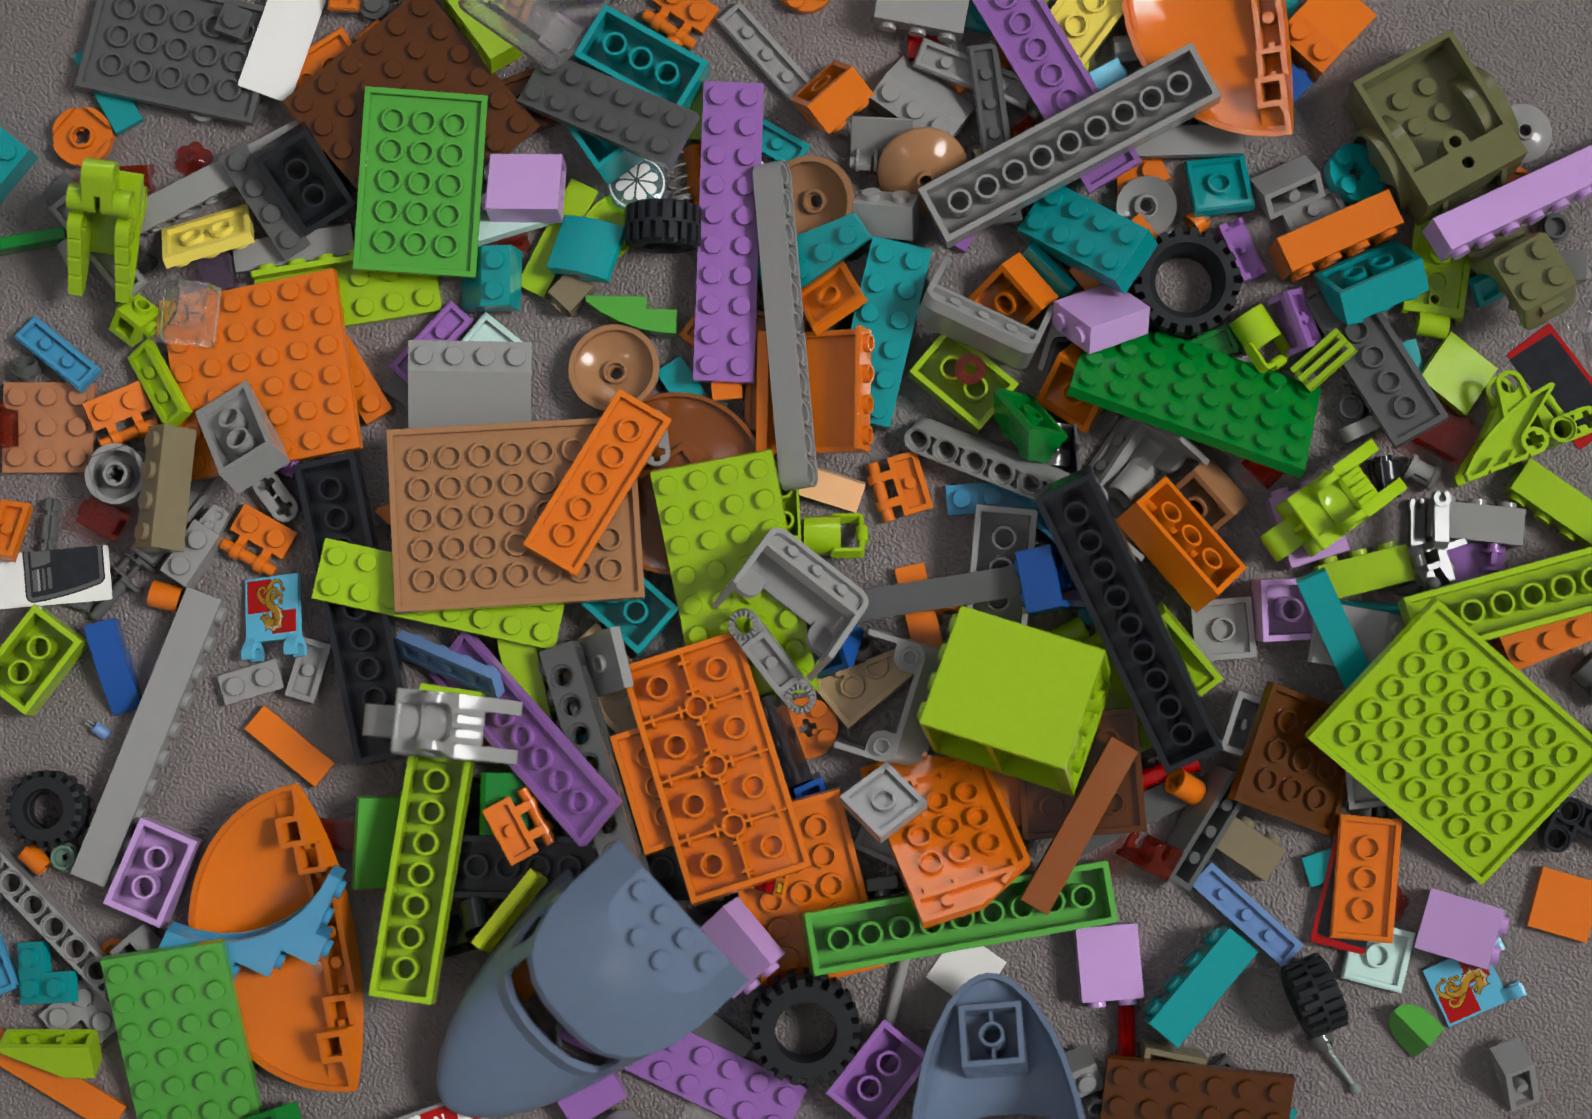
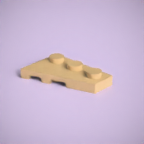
[816,649,914,730]

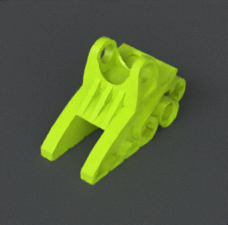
[66,157,148,304]
[1452,370,1592,488]
[1259,438,1407,563]

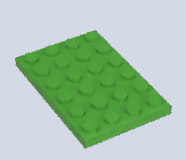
[353,86,488,279]
[100,938,263,1119]

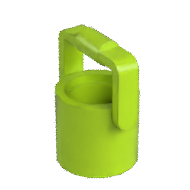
[1229,303,1292,374]
[803,513,868,558]

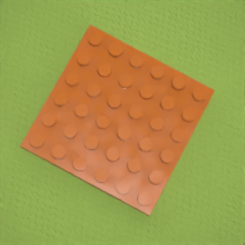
[161,268,363,482]

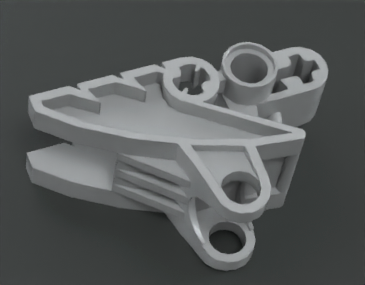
[362,688,523,765]

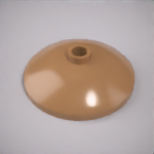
[877,127,968,214]
[787,155,855,235]
[568,324,660,412]

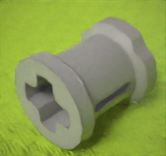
[1402,454,1442,491]

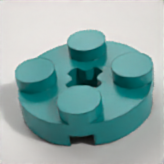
[1324,143,1384,205]

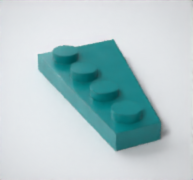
[757,213,873,289]

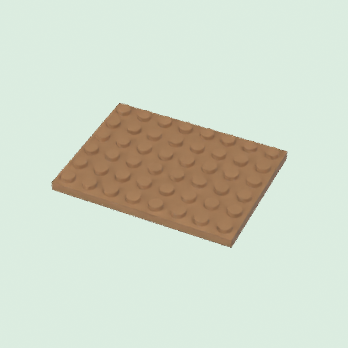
[386,418,645,614]

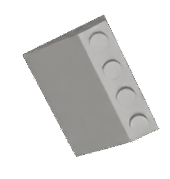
[408,340,532,428]

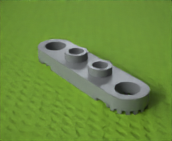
[728,608,816,714]

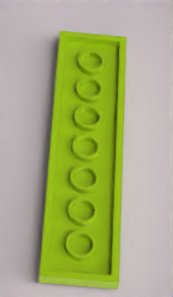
[311,538,565,649]

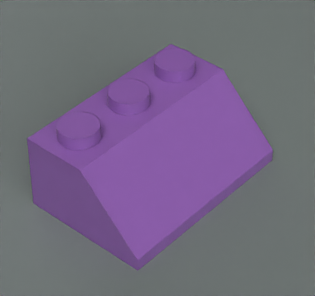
[826,1019,926,1119]

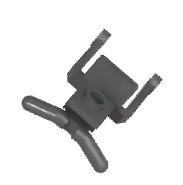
[1396,491,1468,597]

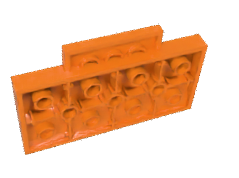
[610,632,812,906]

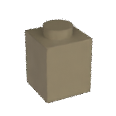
[548,274,597,317]

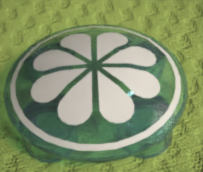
[607,159,667,210]

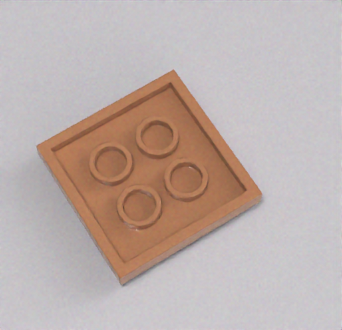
[2,382,97,474]

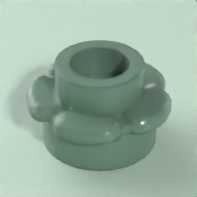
[50,843,78,873]

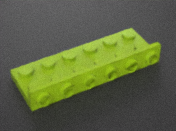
[250,249,443,328]

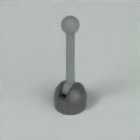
[1306,1032,1361,1094]

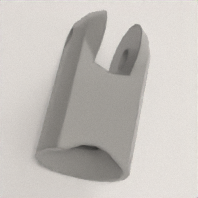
[1106,457,1154,508]

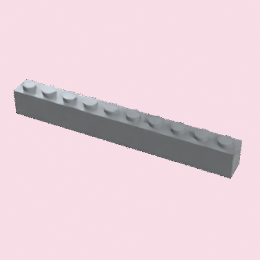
[70,587,228,887]

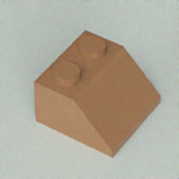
[1175,455,1250,532]

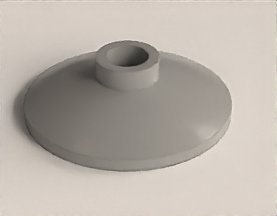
[1511,104,1552,164]
[1116,176,1177,234]

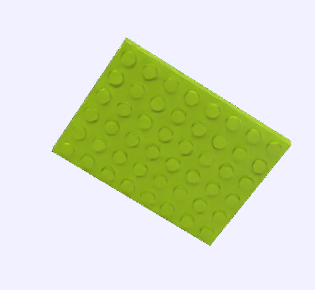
[1305,596,1592,885]

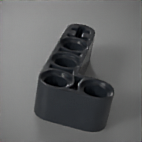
[1536,797,1592,853]
[376,897,492,959]

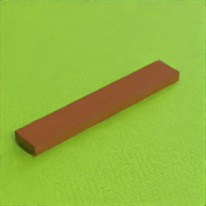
[1019,736,1138,915]

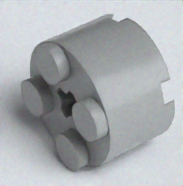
[84,443,145,507]

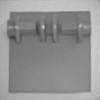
[849,116,913,173]

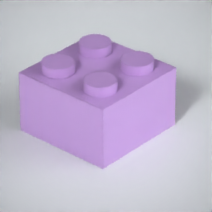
[1251,577,1314,642]

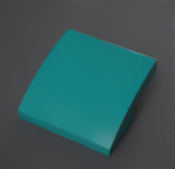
[547,215,625,283]

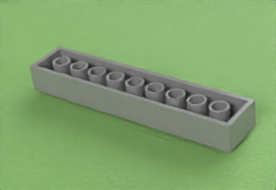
[918,42,1222,248]

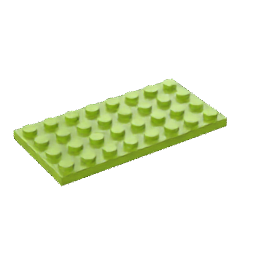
[650,448,820,698]

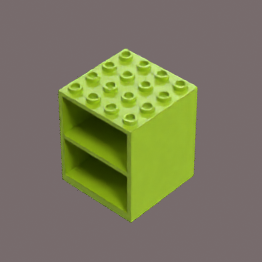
[917,606,1113,797]

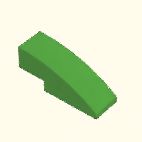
[586,295,678,338]

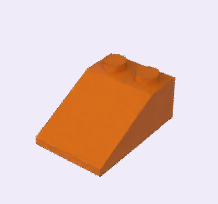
[1288,0,1377,82]

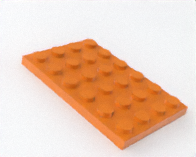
[738,787,885,987]

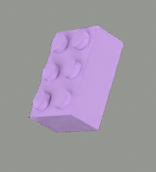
[103,817,205,928]

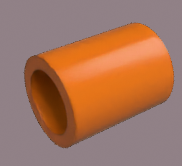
[17,845,51,877]

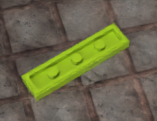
[521,178,599,300]

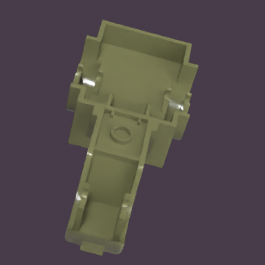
[1343,29,1576,330]

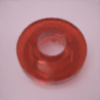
[954,354,985,385]

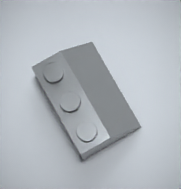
[868,56,975,138]

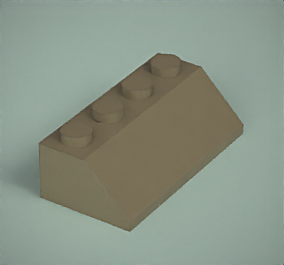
[134,424,197,554]

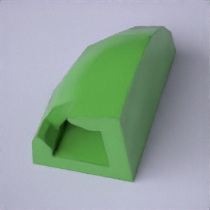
[1389,1004,1445,1058]

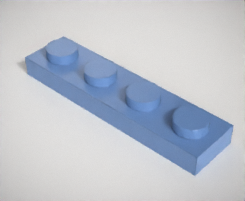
[395,630,505,699]
[1193,862,1304,967]

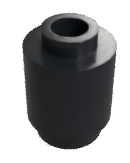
[1368,455,1401,498]

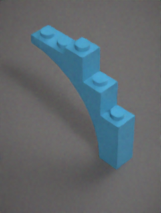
[159,865,347,981]

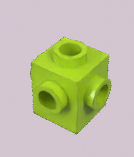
[109,293,162,348]

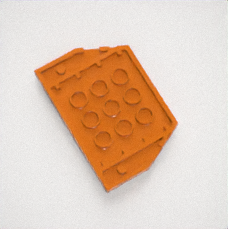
[859,751,1031,929]

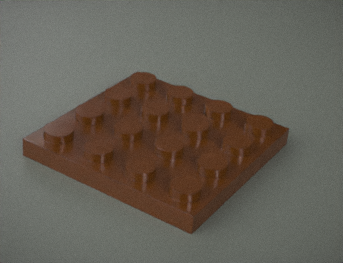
[1228,681,1347,837]
[1018,708,1147,840]

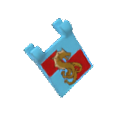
[241,573,307,663]
[1422,937,1527,1027]

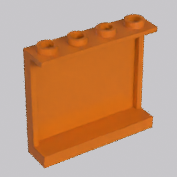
[756,325,875,456]

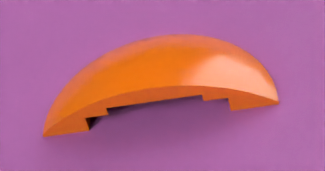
[1122,0,1294,137]
[188,783,364,1092]

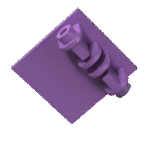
[1440,540,1506,588]

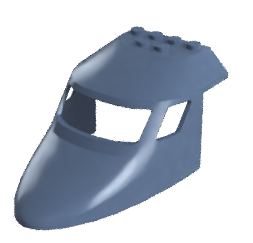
[436,839,749,1118]
[912,973,1086,1119]

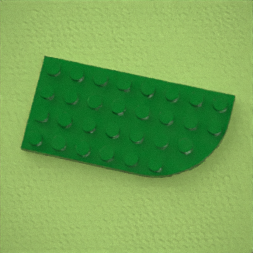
[1066,331,1321,478]

